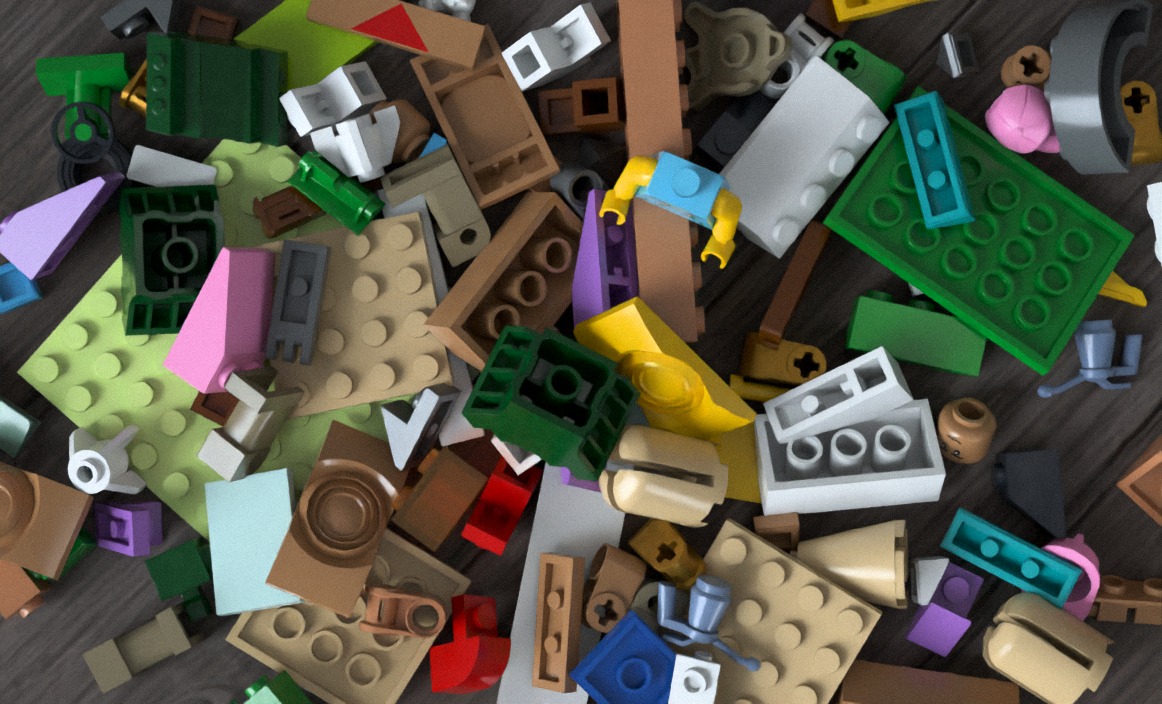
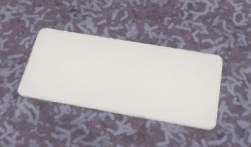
[127,145,217,187]

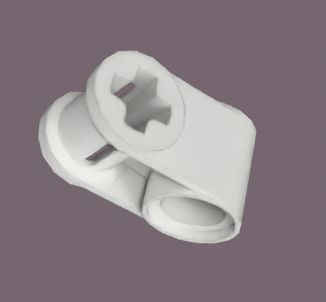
[760,13,834,99]

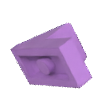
[94,501,163,557]
[905,562,984,658]

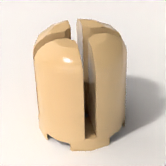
[599,424,728,528]
[983,591,1114,704]

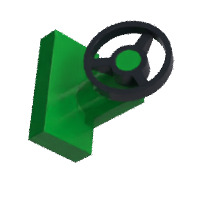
[36,53,134,164]

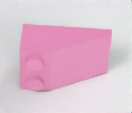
[163,247,275,394]

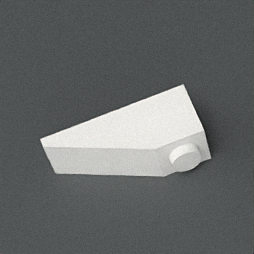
[763,346,914,444]

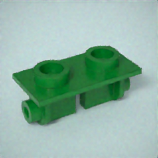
[288,150,386,236]

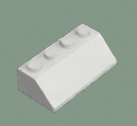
[720,56,889,259]
[754,399,946,516]

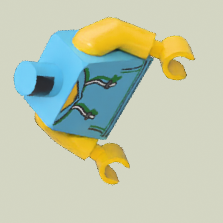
[599,151,742,269]

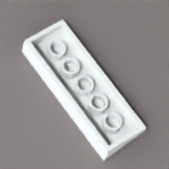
[497,462,634,704]

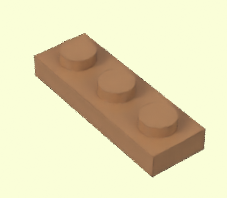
[532,552,585,693]

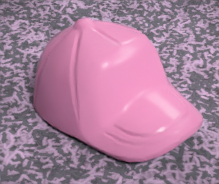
[985,85,1060,154]

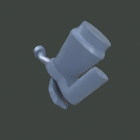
[1037,319,1143,398]
[657,574,761,671]

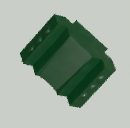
[146,31,288,147]
[118,184,225,336]
[461,325,641,481]

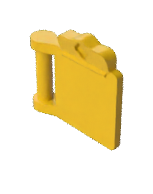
[696,374,792,504]

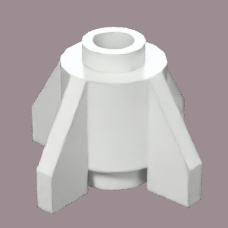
[310,105,401,183]
[68,424,148,494]

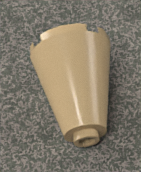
[790,520,909,609]

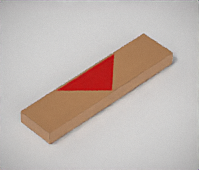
[306,0,487,71]

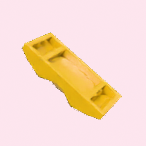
[573,296,757,440]

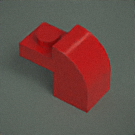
[461,456,544,556]
[430,594,511,694]

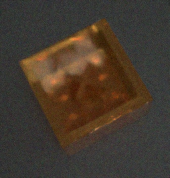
[391,446,491,552]

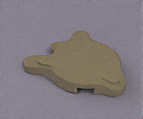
[684,1,792,111]

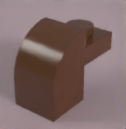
[538,77,625,137]

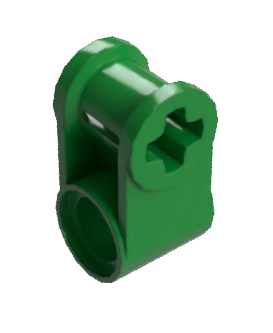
[821,40,907,115]

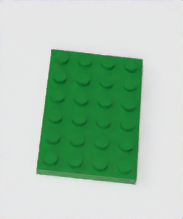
[823,86,1135,376]

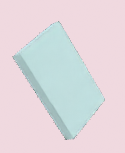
[204,468,306,616]

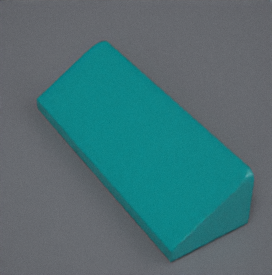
[894,91,975,229]
[940,507,1082,610]

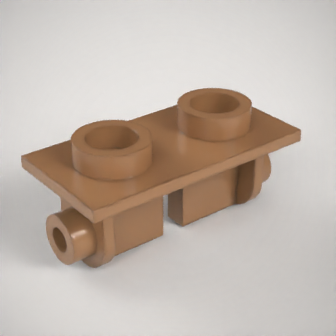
[1087,575,1162,625]

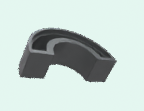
[1044,0,1153,175]

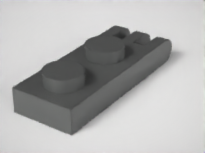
[265,239,332,366]

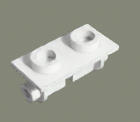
[668,651,721,704]

